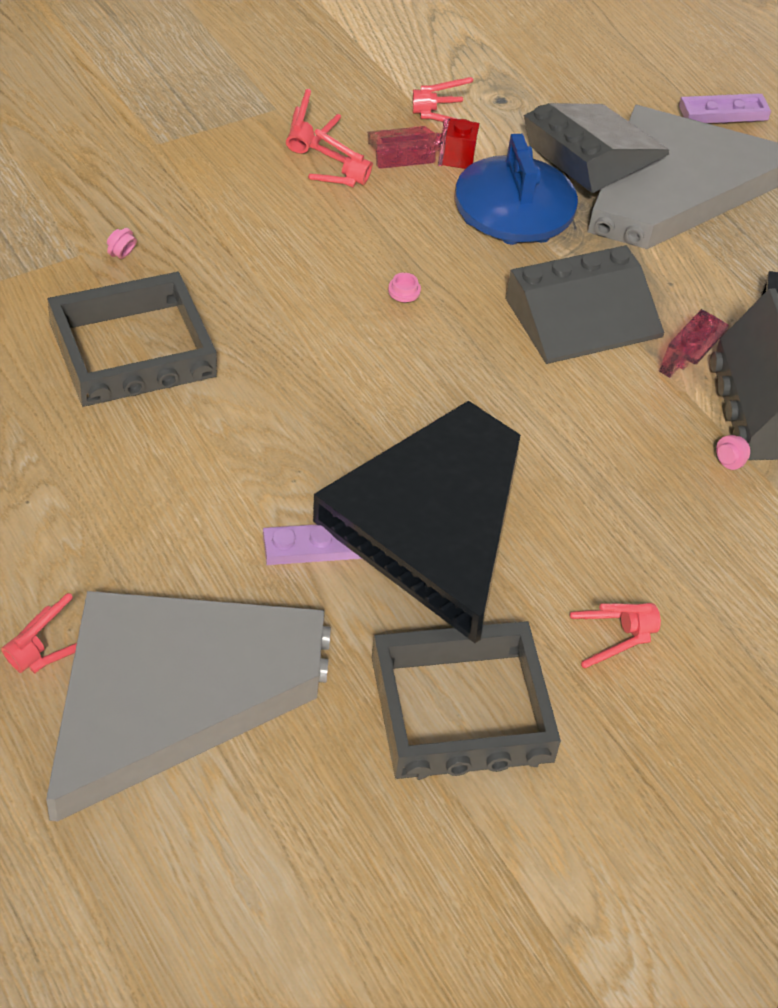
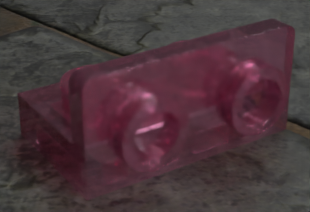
[367,126,436,169]
[659,309,729,378]

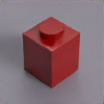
[442,118,480,169]

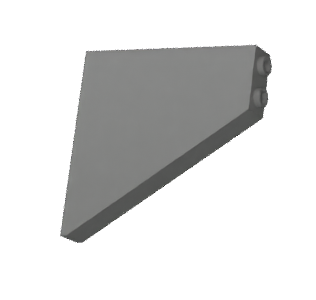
[588,105,778,249]
[46,591,331,821]

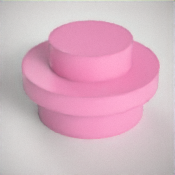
[107,228,137,259]
[388,273,421,303]
[716,435,750,470]

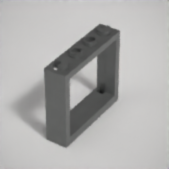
[47,271,217,407]
[371,621,561,780]

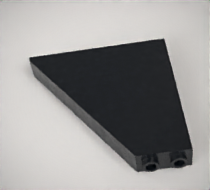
[313,401,521,644]

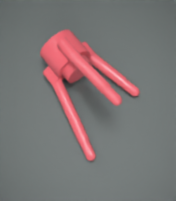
[413,77,473,123]
[286,89,341,154]
[308,129,373,188]
[1,593,77,674]
[569,603,661,668]

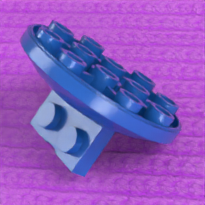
[455,133,578,245]

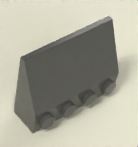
[524,103,669,193]
[505,245,664,364]
[710,289,778,460]

